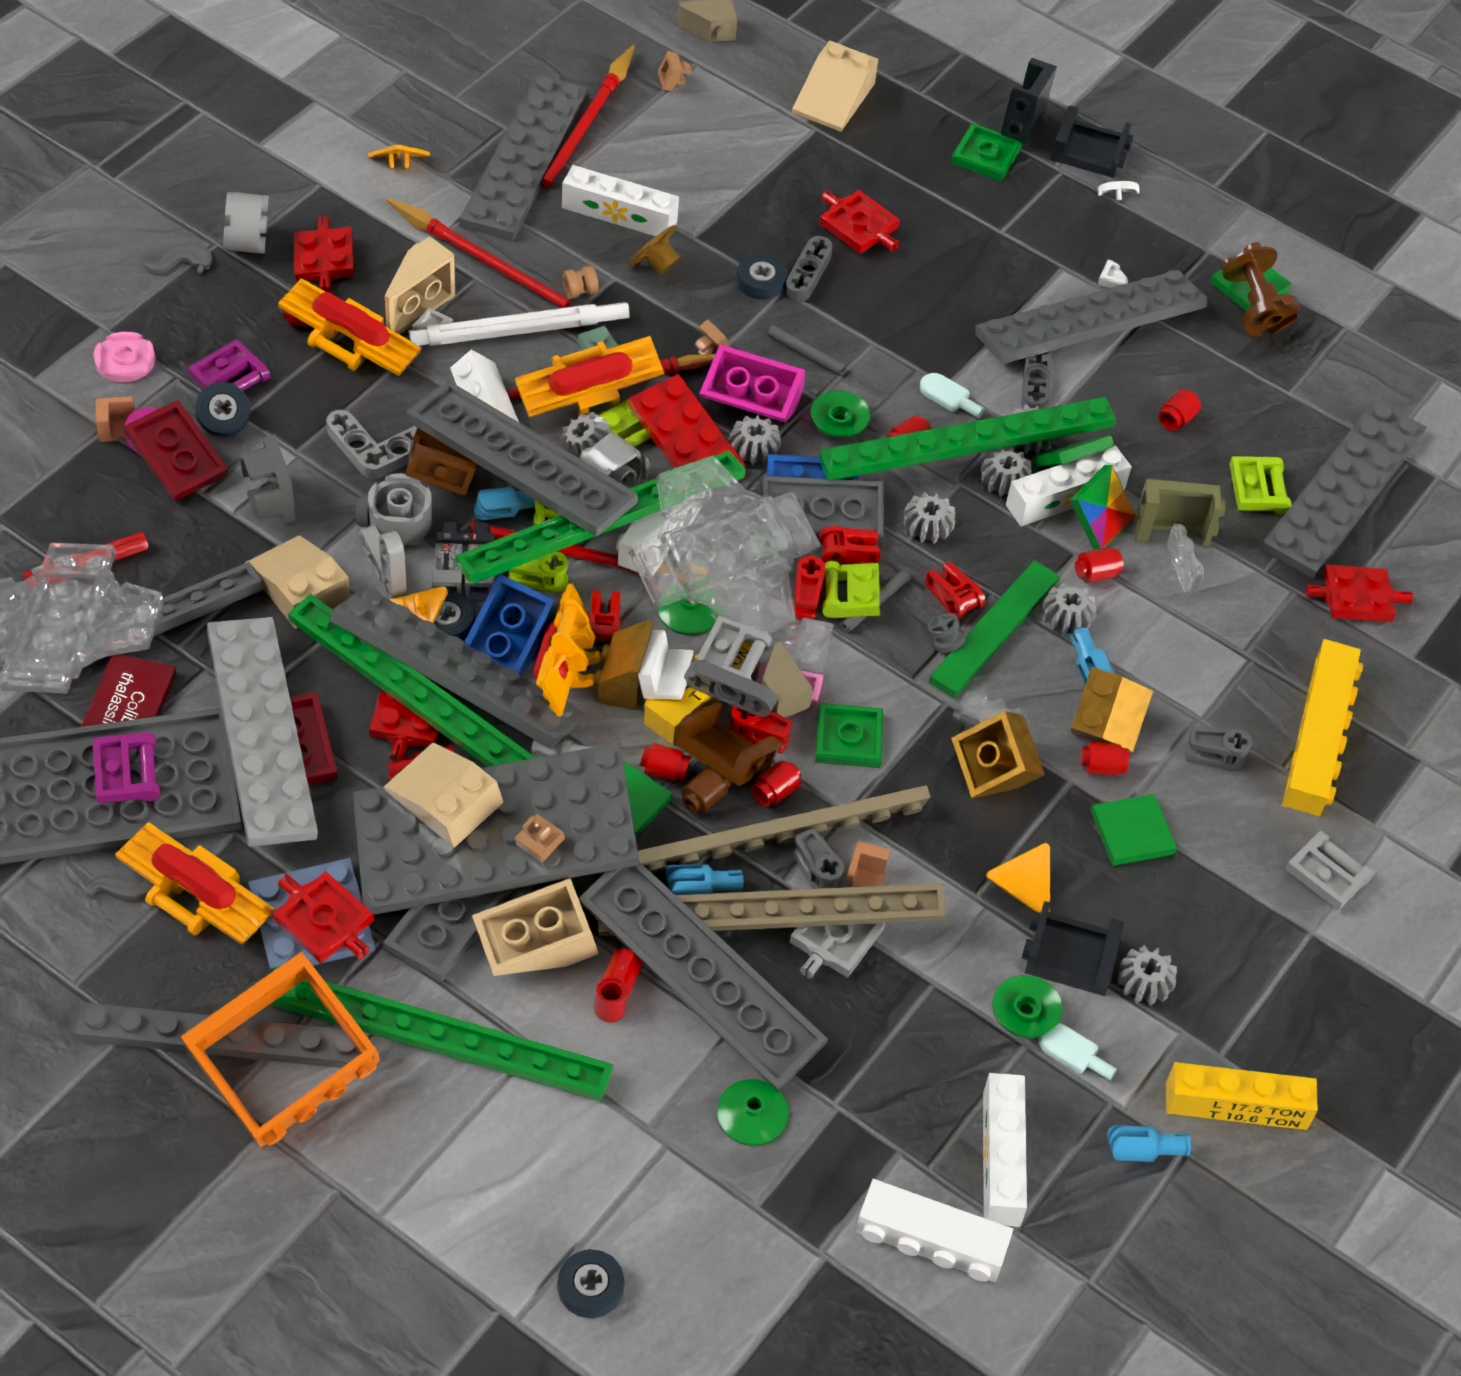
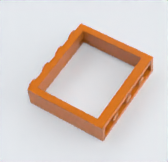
[181,951,380,1148]

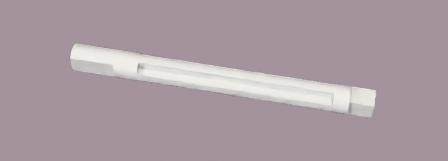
[408,302,630,346]

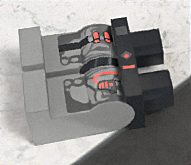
[432,522,495,602]

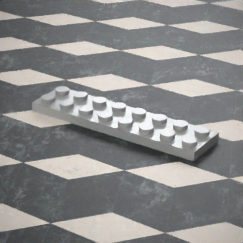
[207,617,318,847]

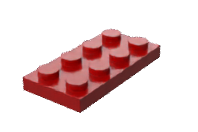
[627,374,746,469]

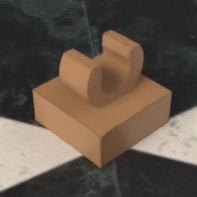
[658,51,692,91]
[695,319,730,355]
[514,814,565,863]

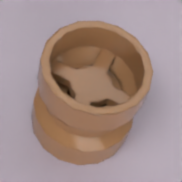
[562,265,599,299]

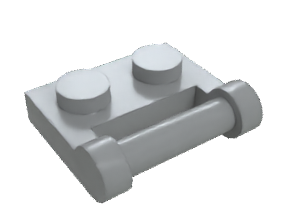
[696,615,772,680]
[1285,831,1375,910]

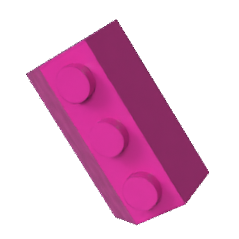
[699,344,805,422]

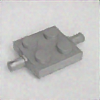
[790,886,885,978]

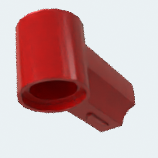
[594,948,643,1022]

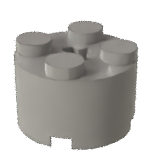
[223,192,269,254]
[579,433,650,489]
[368,473,432,546]

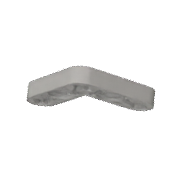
[326,410,417,479]
[358,525,407,600]

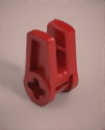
[819,526,881,565]
[793,556,825,622]
[926,561,985,620]
[588,590,621,642]
[729,706,793,754]

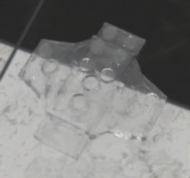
[629,455,821,633]
[0,543,164,694]

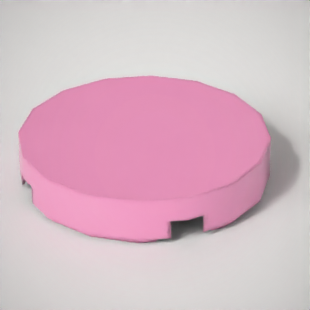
[93,331,155,383]

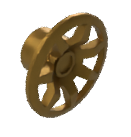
[628,225,681,276]

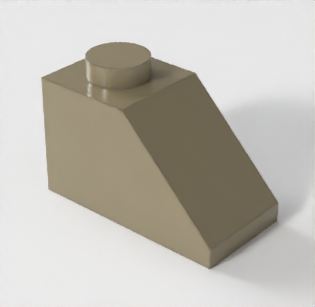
[677,0,737,42]
[762,641,813,717]

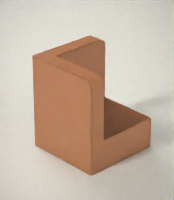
[95,396,135,442]
[845,841,890,887]

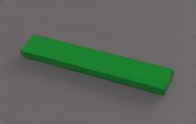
[928,560,1060,699]

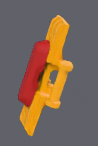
[278,279,422,376]
[515,336,665,418]
[534,583,601,717]
[115,822,275,945]

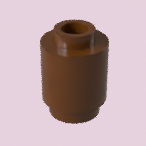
[682,768,731,814]

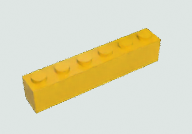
[1282,639,1363,817]

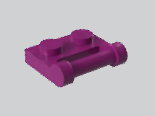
[188,339,271,408]
[93,732,160,804]

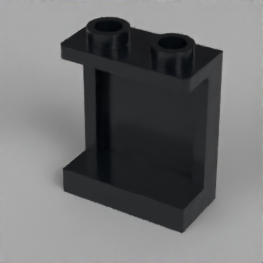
[1001,58,1057,143]
[1051,105,1134,178]
[1021,901,1125,996]

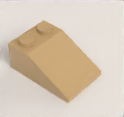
[792,40,878,132]
[385,236,455,334]
[245,535,350,629]
[384,743,504,848]
[472,878,599,976]

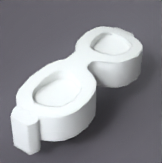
[1098,181,1140,201]

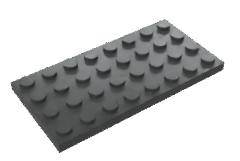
[0,708,242,864]
[353,742,640,915]

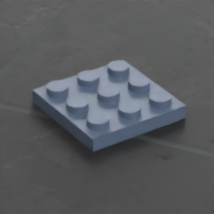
[248,858,375,973]

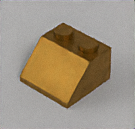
[593,620,653,710]
[1071,667,1153,753]
[951,710,1045,798]

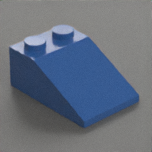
[464,574,559,676]

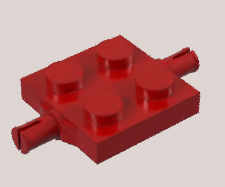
[819,190,900,254]
[294,216,355,293]
[1305,565,1413,622]
[369,673,449,762]
[273,871,374,963]

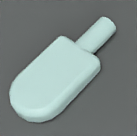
[920,373,984,418]
[1038,1023,1117,1081]

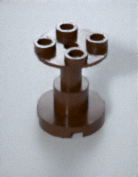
[1221,242,1301,337]

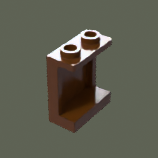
[406,427,476,495]
[675,702,782,786]

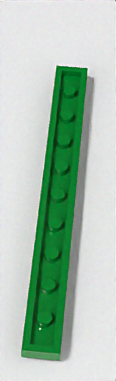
[819,397,1116,481]
[455,450,745,585]
[288,594,536,767]
[269,966,613,1101]

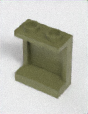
[1135,479,1226,547]

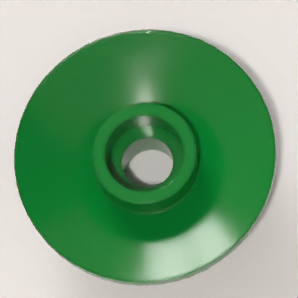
[810,391,870,438]
[658,583,721,635]
[992,975,1063,1038]
[717,1079,789,1146]

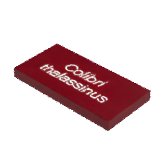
[81,653,177,727]

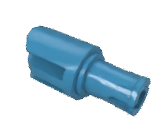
[474,486,535,520]
[1069,628,1114,685]
[665,864,744,895]
[1107,1125,1191,1162]

